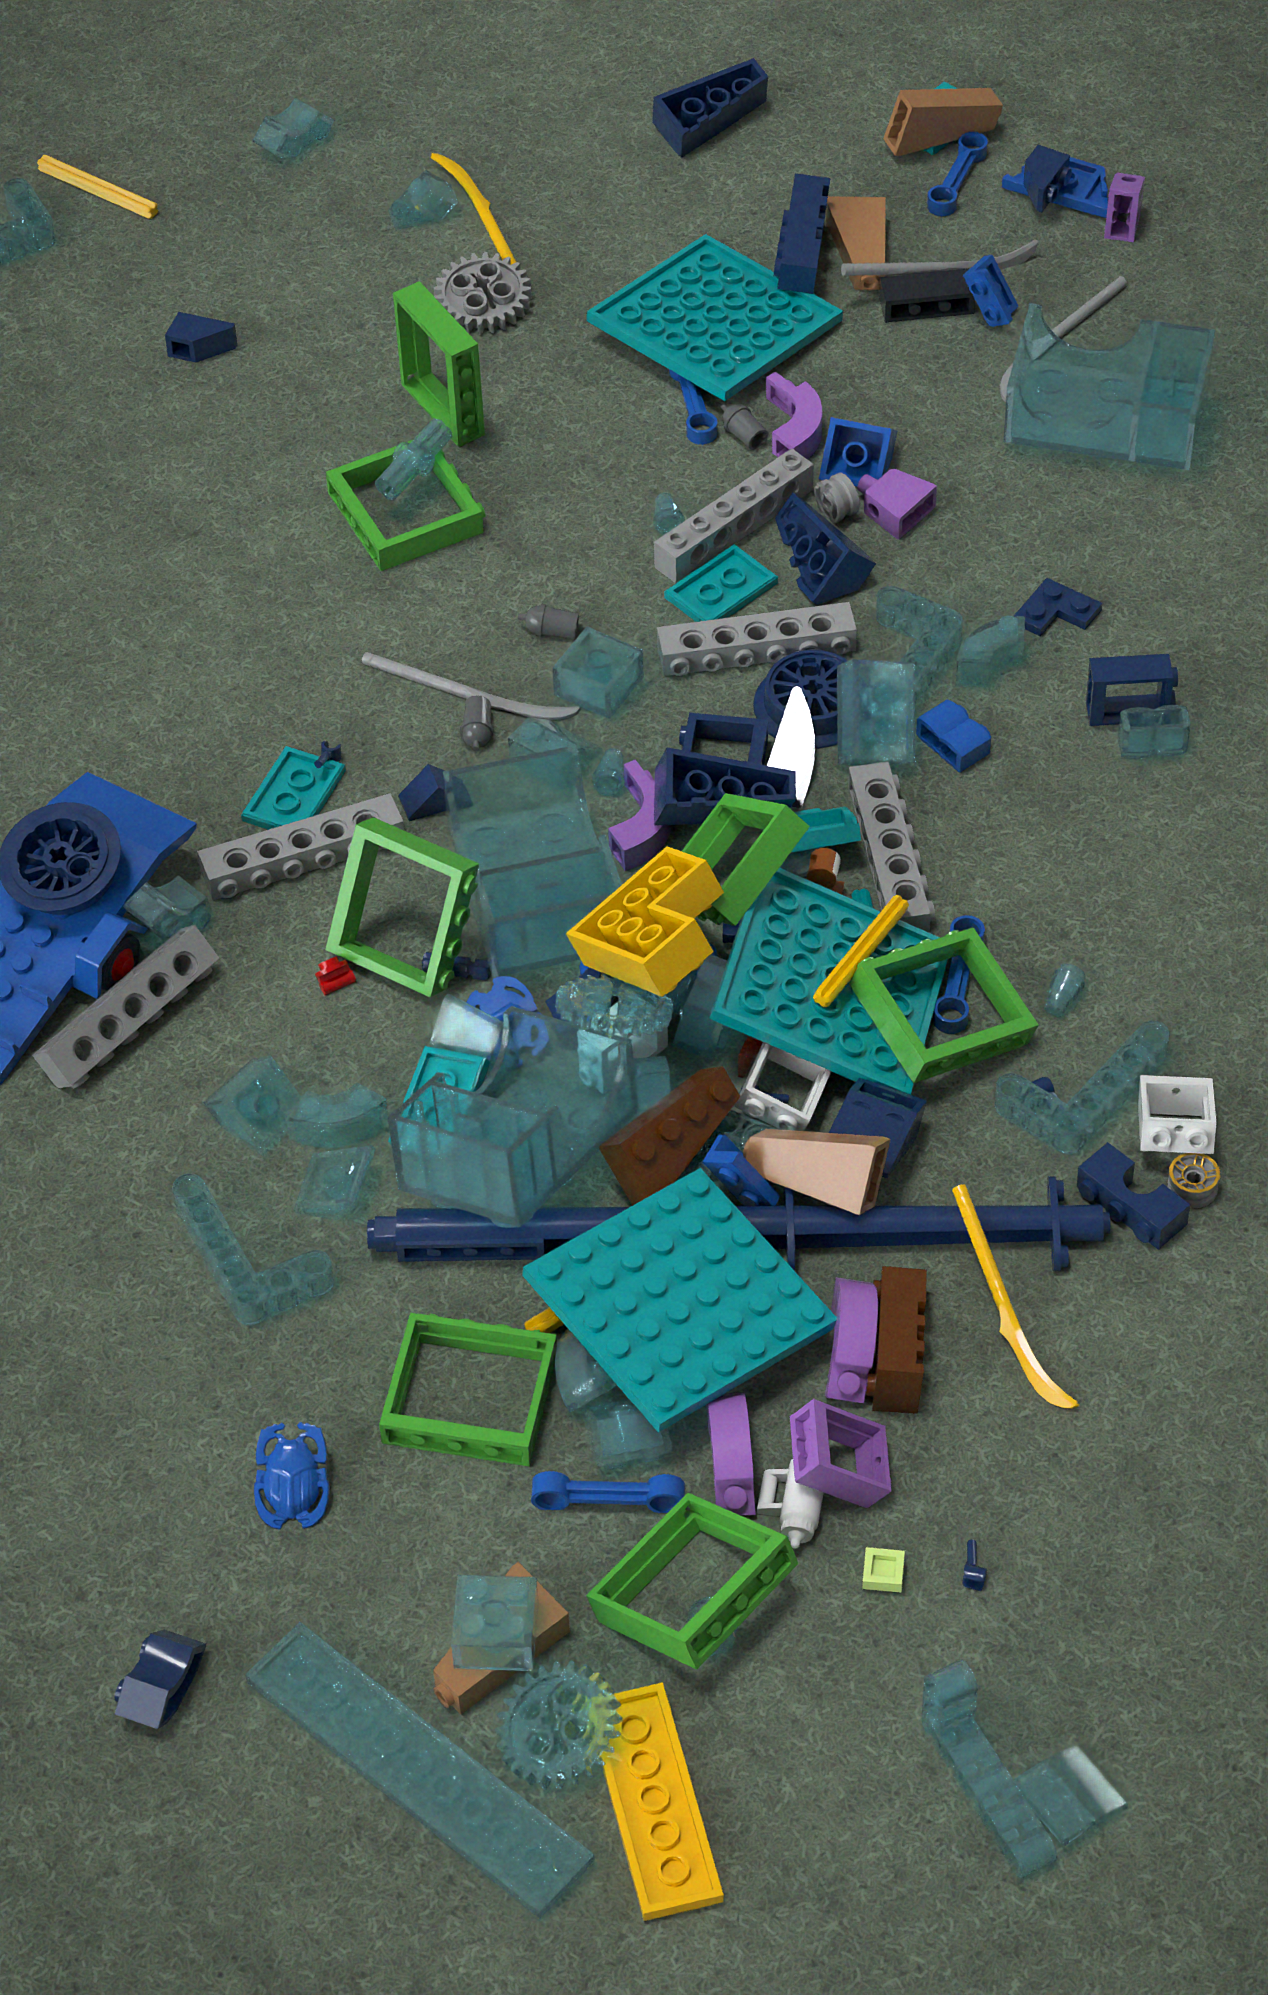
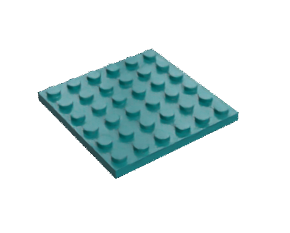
[586,234,843,401]
[709,868,948,1095]
[522,1168,837,1433]

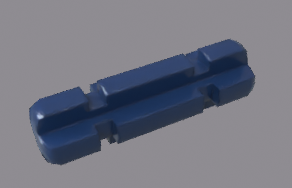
[422,952,490,980]

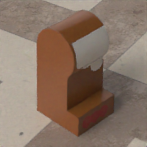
[806,848,845,895]

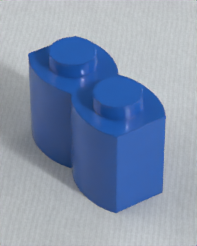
[916,699,991,773]

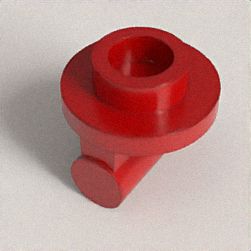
[315,956,356,995]

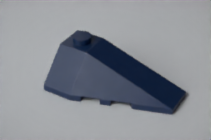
[775,492,876,605]

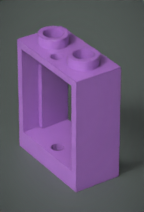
[790,1399,891,1508]

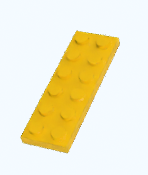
[585,1682,724,1921]

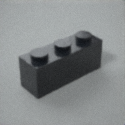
[879,268,975,323]

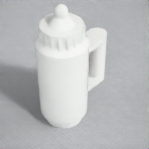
[757,1459,824,1549]

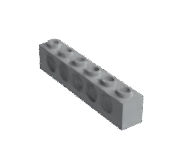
[654,448,814,583]
[657,602,857,676]
[848,762,935,932]
[197,793,404,900]
[32,925,219,1089]

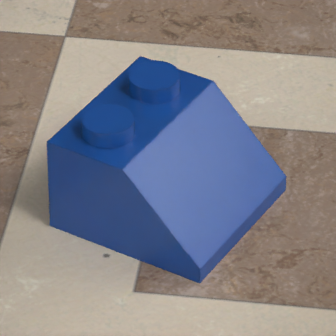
[819,417,898,487]

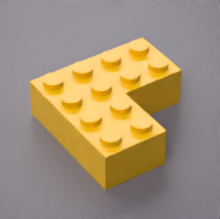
[565,846,724,997]

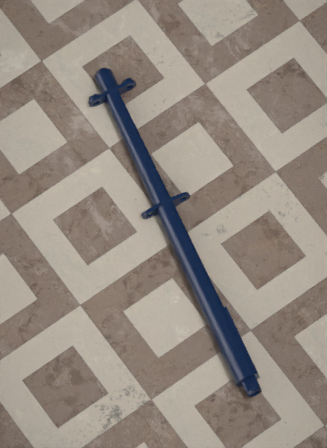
[367,1176,1110,1271]

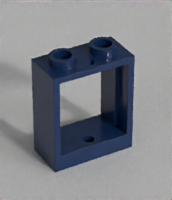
[1086,654,1178,726]
[679,712,768,765]

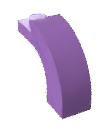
[766,372,822,459]
[608,759,672,871]
[825,1277,878,1403]
[707,1392,755,1516]

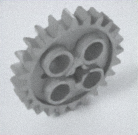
[434,252,532,335]

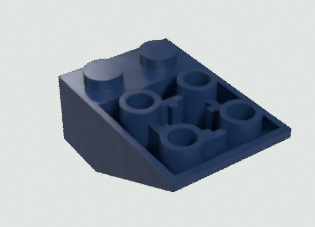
[829,1078,927,1178]

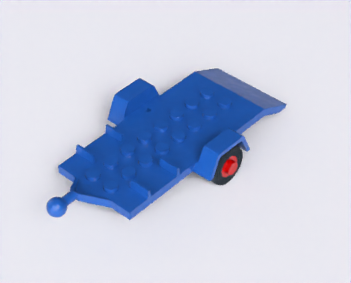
[0,772,197,1085]

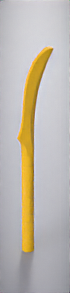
[431,153,516,265]
[952,1184,1079,1409]

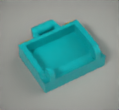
[791,806,861,852]

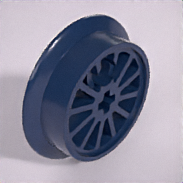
[753,650,873,749]
[0,802,121,915]

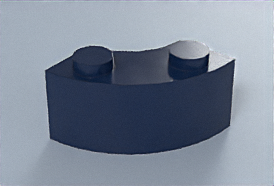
[114,1630,206,1729]

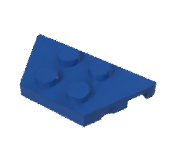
[1002,157,1108,218]

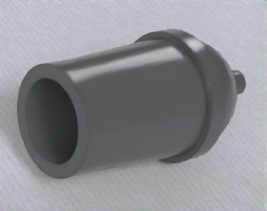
[721,404,769,450]
[518,604,579,639]
[460,696,493,751]

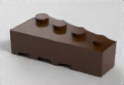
[598,1066,741,1206]
[866,1266,927,1414]

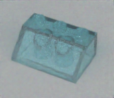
[837,659,915,766]

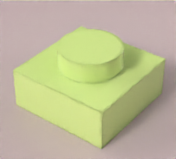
[862,1547,905,1592]

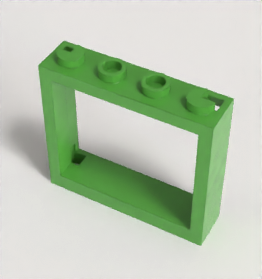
[393,281,485,447]
[326,434,486,571]
[682,793,810,926]
[325,817,479,997]
[849,928,1039,1083]
[379,1313,558,1467]
[586,1493,799,1670]

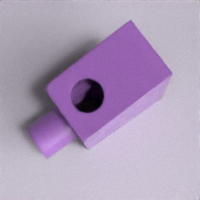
[1104,173,1145,242]
[857,469,937,540]

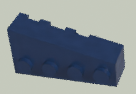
[652,58,768,158]
[773,173,831,294]
[654,747,796,825]

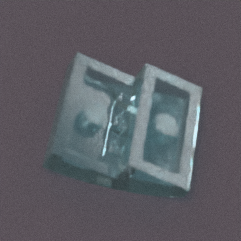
[1013,1745,1128,1847]

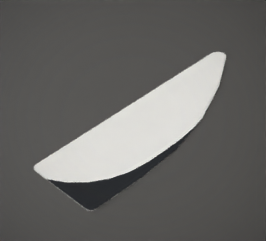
[767,686,815,809]

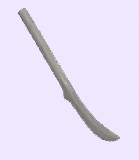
[841,240,1039,276]
[1000,276,1127,404]
[362,652,581,720]

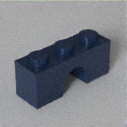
[1076,1142,1190,1250]

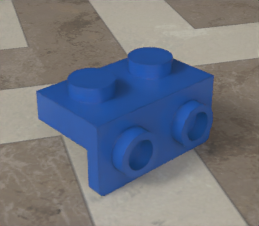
[963,254,1019,327]
[703,1135,780,1206]

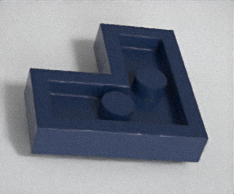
[1013,578,1102,637]

